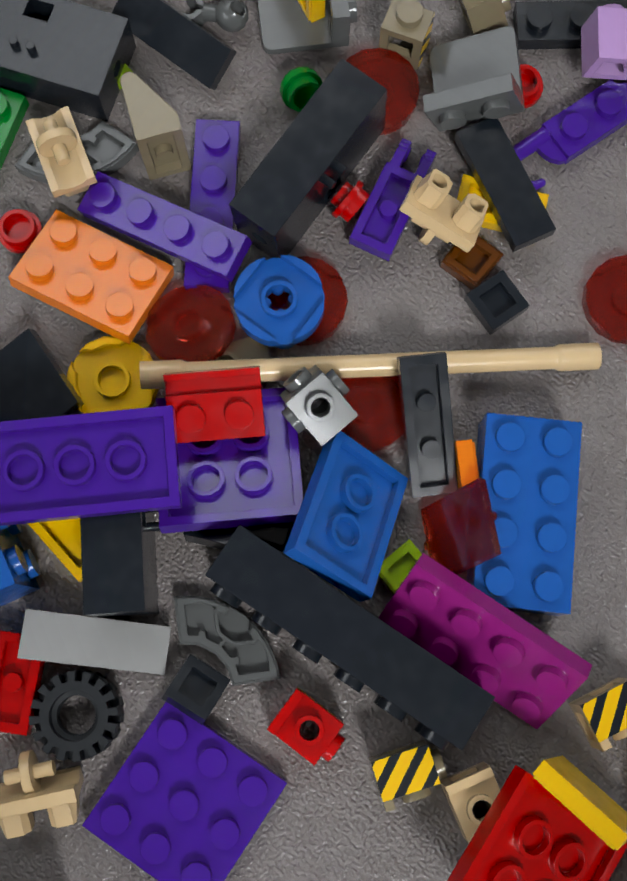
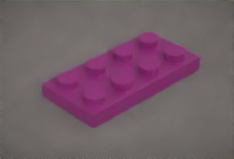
[378,553,592,729]

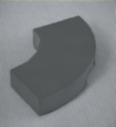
[15,121,139,184]
[174,596,281,686]

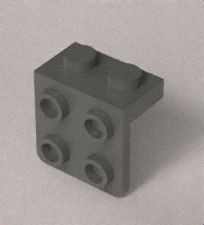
[257,0,357,54]
[423,26,525,132]

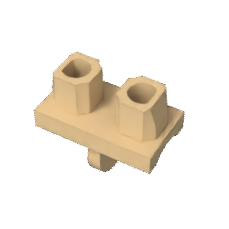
[25,106,97,198]
[399,169,489,253]
[0,750,84,839]

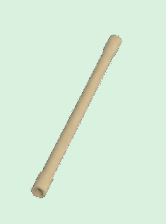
[139,343,602,389]

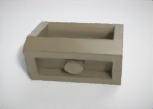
[120,72,192,180]

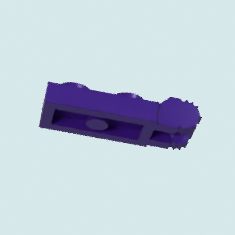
[349,138,437,261]

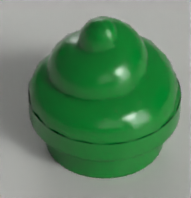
[280,66,323,112]

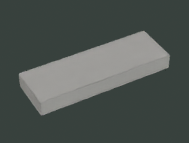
[17,609,171,675]

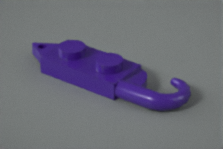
[513,79,627,190]

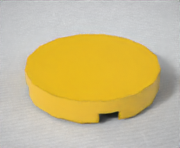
[67,336,159,414]

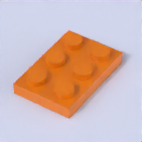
[8,209,174,345]

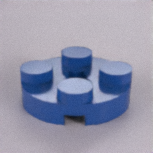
[234,255,325,349]

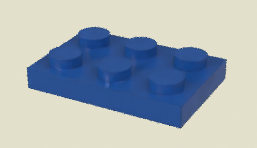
[283,431,408,602]

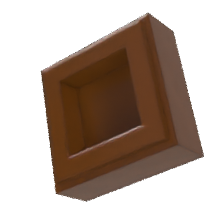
[440,236,504,290]

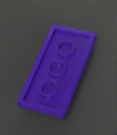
[0,405,182,526]

